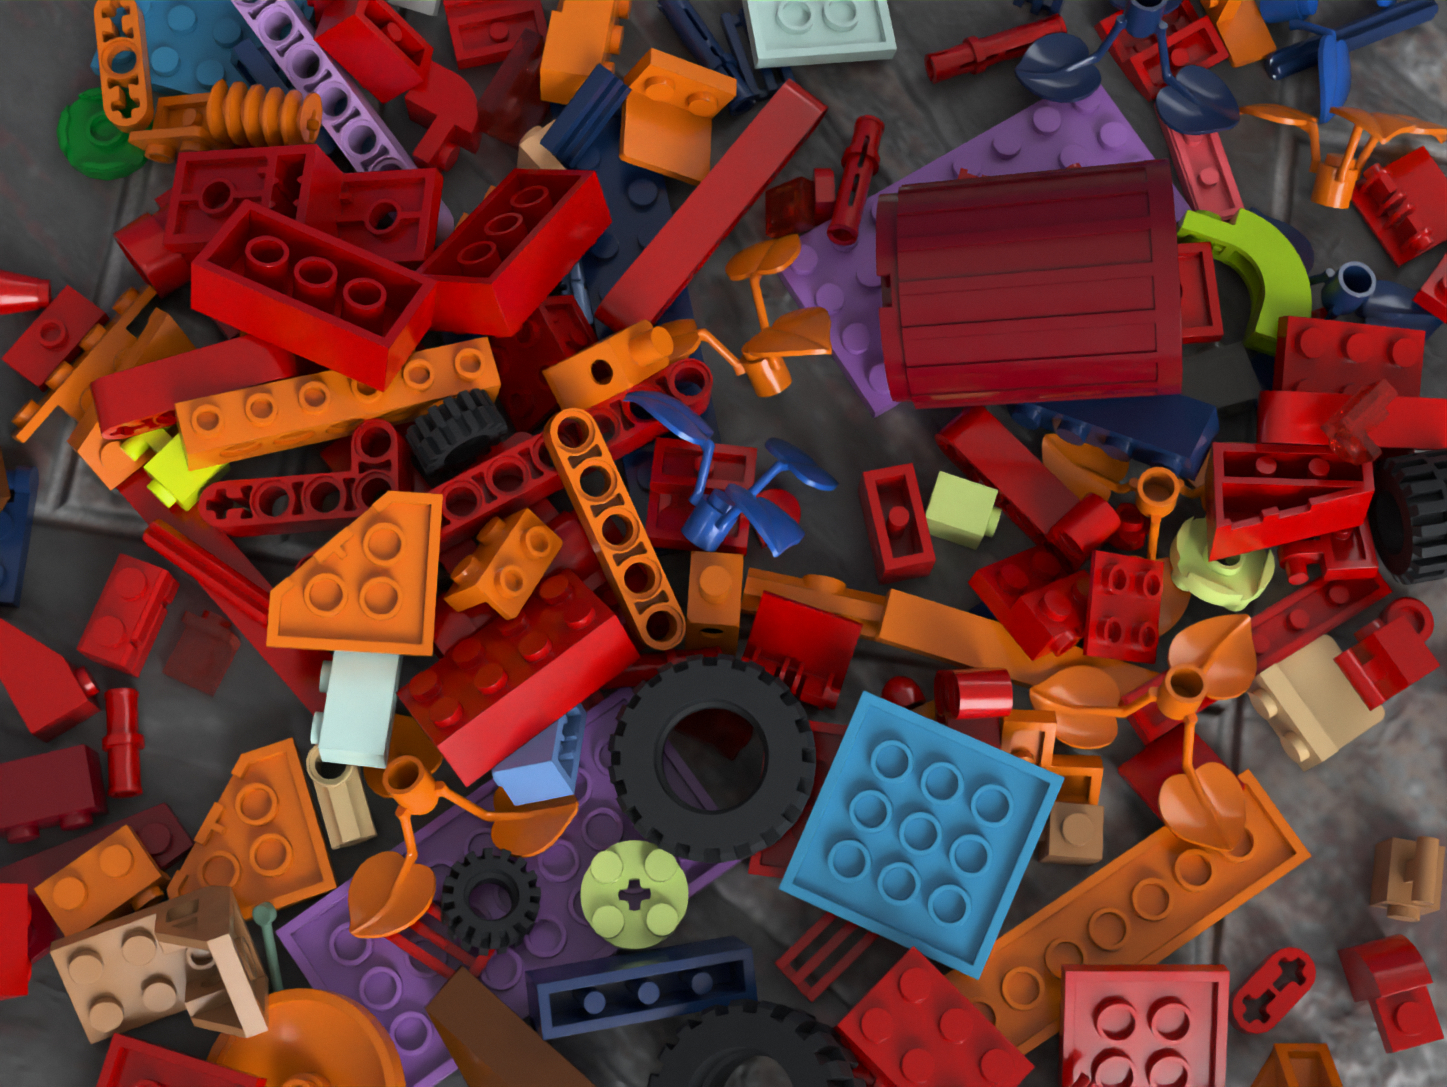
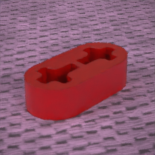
[1228,947,1316,1035]

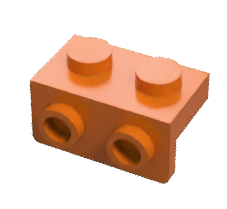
[128,92,234,164]
[443,508,563,620]
[34,824,171,937]

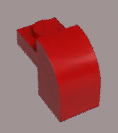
[404,60,482,173]
[1337,934,1444,1054]

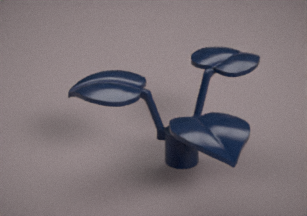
[1014,0,1240,135]
[1244,207,1444,411]

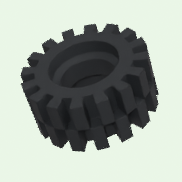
[405,388,508,477]
[440,848,541,956]

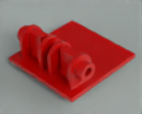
[1351,146,1447,268]
[1083,550,1164,664]
[741,590,863,711]

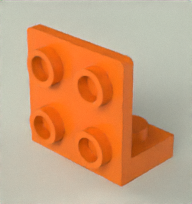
[619,47,737,186]

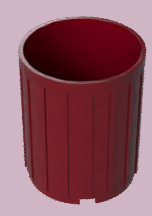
[876,158,1183,409]

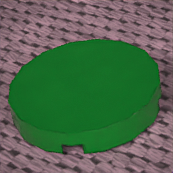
[56,86,154,181]

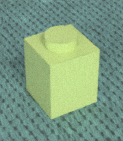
[925,471,1002,550]

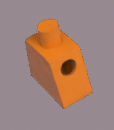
[542,319,673,410]
[685,551,744,657]

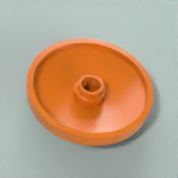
[206,988,406,1087]

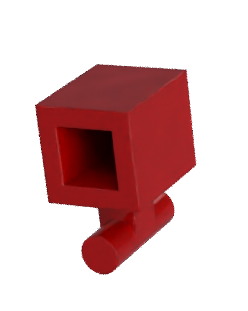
[1333,614,1441,711]

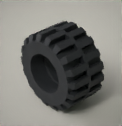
[1368,448,1447,585]

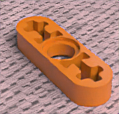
[94,0,154,134]

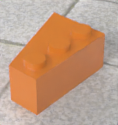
[540,0,633,105]
[67,307,197,491]

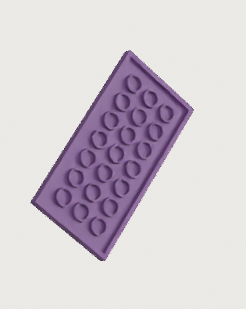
[776,84,1192,419]
[275,687,744,1087]

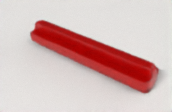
[142,519,270,624]

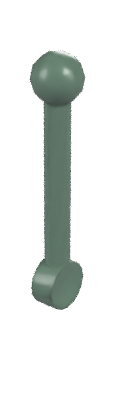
[252,902,283,993]

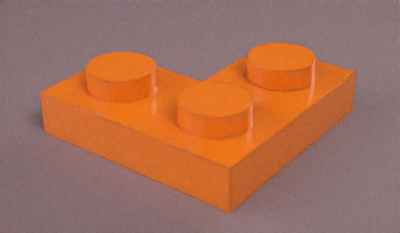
[999,709,1104,805]

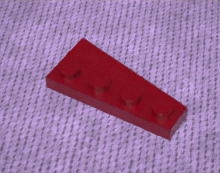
[0,802,195,965]

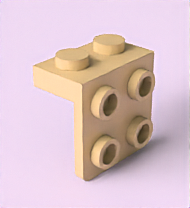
[1246,635,1385,772]

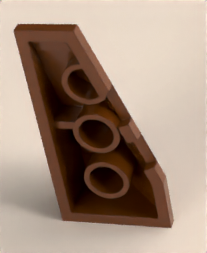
[424,965,597,1087]

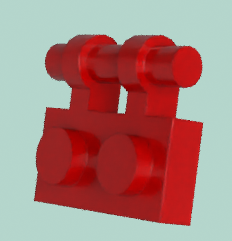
[1277,514,1379,585]

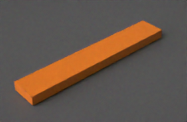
[874,588,1160,720]

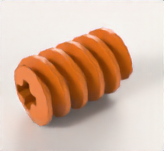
[206,79,323,148]

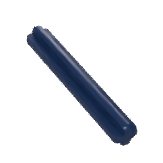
[1264,0,1438,81]

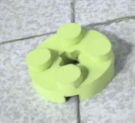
[1169,516,1275,611]
[580,840,689,951]

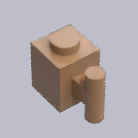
[1037,802,1104,867]
[1369,836,1445,922]

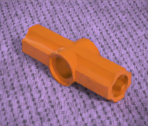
[741,567,886,643]

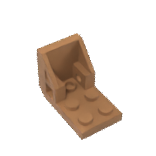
[49,885,269,1044]

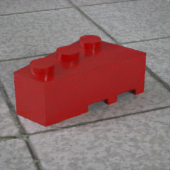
[1205,442,1375,562]

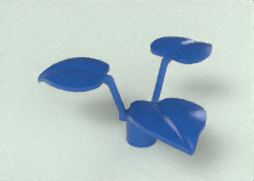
[1260,0,1398,124]
[623,390,839,557]

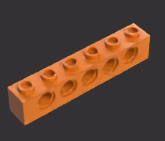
[174,336,501,471]

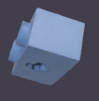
[491,703,587,806]

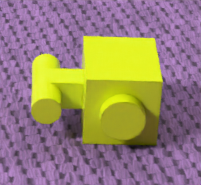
[120,425,231,512]

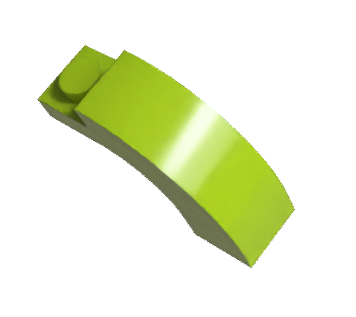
[1176,208,1312,357]

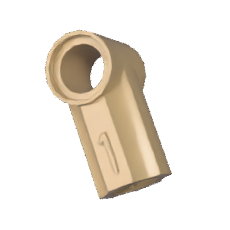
[306,744,378,850]

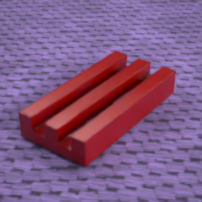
[384,902,497,980]
[774,911,880,1003]

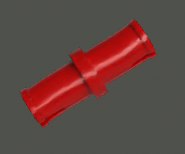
[101,688,145,799]

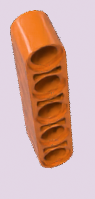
[543,408,686,650]

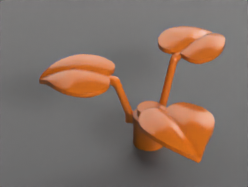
[1239,103,1447,209]
[659,233,832,397]
[1041,434,1245,637]
[1028,614,1257,852]
[348,714,579,938]

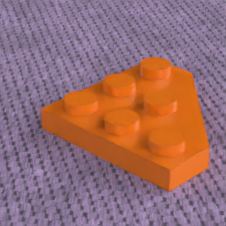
[266,490,443,657]
[166,737,339,922]

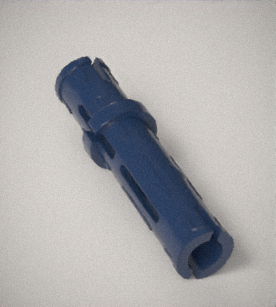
[657,0,757,116]

